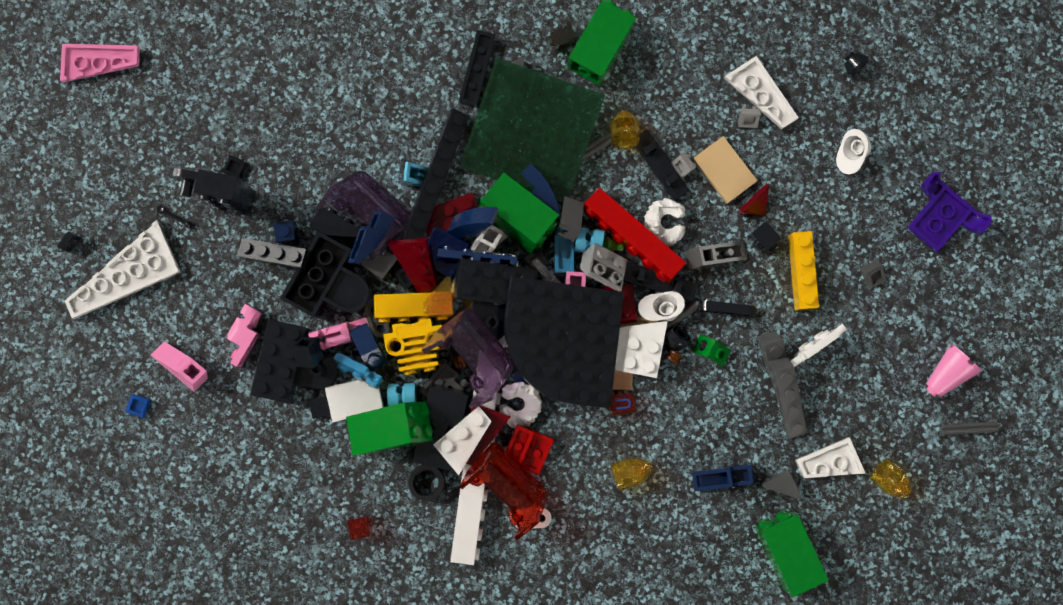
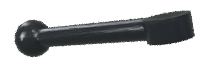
[157,205,192,228]

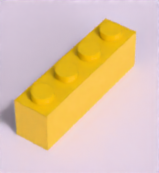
[788,231,819,311]
[373,292,453,323]

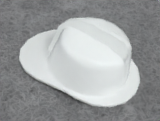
[836,129,871,174]
[638,291,685,322]

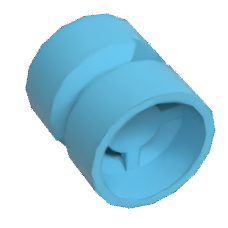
[574,227,604,253]
[387,383,417,406]

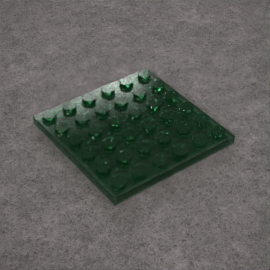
[460,58,605,203]

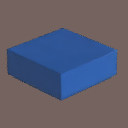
[125,394,151,418]

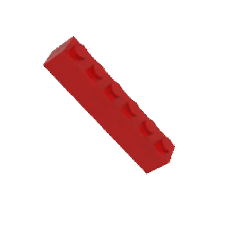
[583,187,686,284]

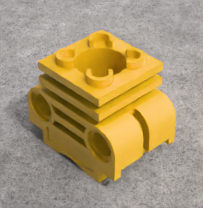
[383,318,446,376]

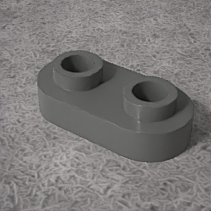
[364,301,390,338]

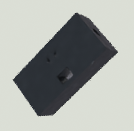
[413,383,470,471]

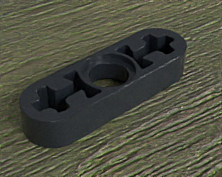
[699,301,755,316]

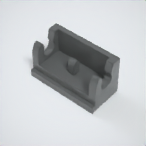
[558,196,584,242]

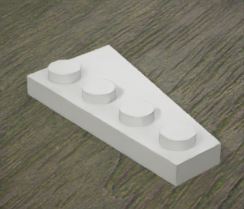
[724,56,798,130]

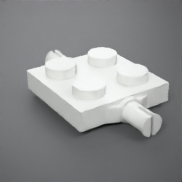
[790,324,847,367]

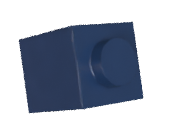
[273,220,299,245]

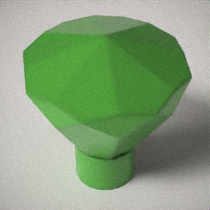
[603,237,623,252]

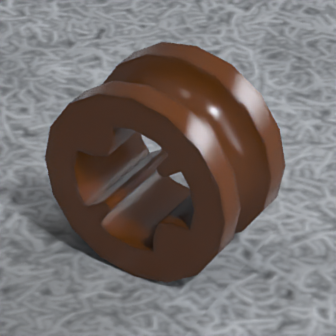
[664,349,683,366]
[452,353,467,372]

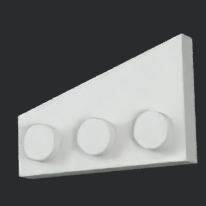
[433,406,492,475]
[795,437,865,478]

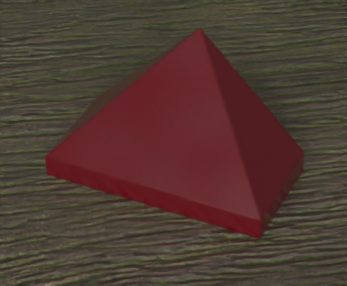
[736,183,769,216]

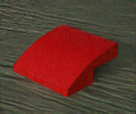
[502,424,555,475]

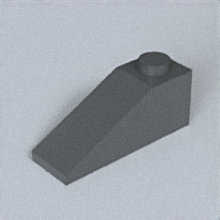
[685,241,748,270]

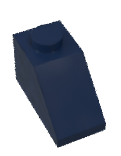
[349,323,387,371]

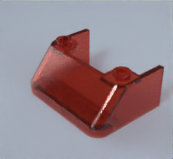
[459,443,548,540]

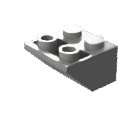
[580,243,627,292]

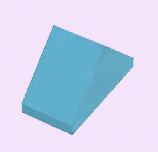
[403,162,428,187]

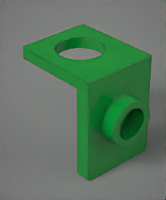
[692,335,731,367]

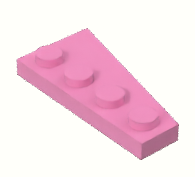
[60,44,140,82]

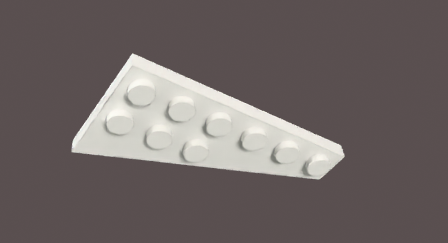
[615,321,668,378]

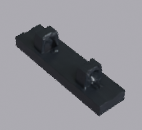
[631,129,690,201]
[623,262,698,303]

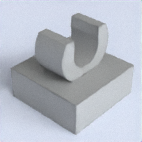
[738,106,761,128]
[671,152,697,178]

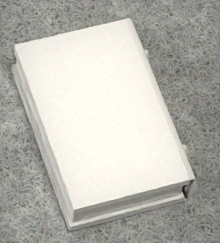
[325,379,384,422]

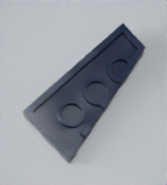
[437,246,517,266]

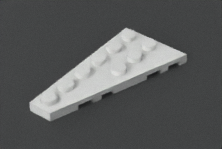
[65,220,181,319]

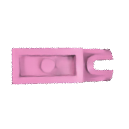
[227,304,262,367]
[308,318,369,350]

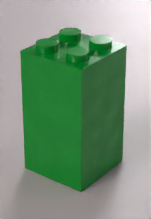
[567,0,636,87]
[479,173,559,254]
[346,401,433,456]
[755,510,829,597]

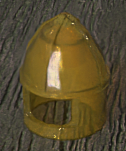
[610,109,640,150]
[610,457,653,492]
[870,458,912,498]

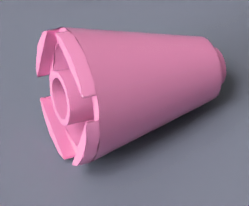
[926,344,982,397]

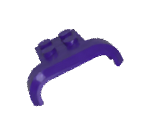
[907,172,992,252]

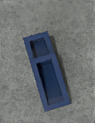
[521,163,561,219]
[447,207,498,240]
[348,211,395,264]
[692,463,756,491]

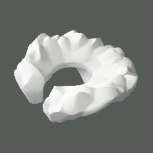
[644,198,686,247]
[499,382,542,429]

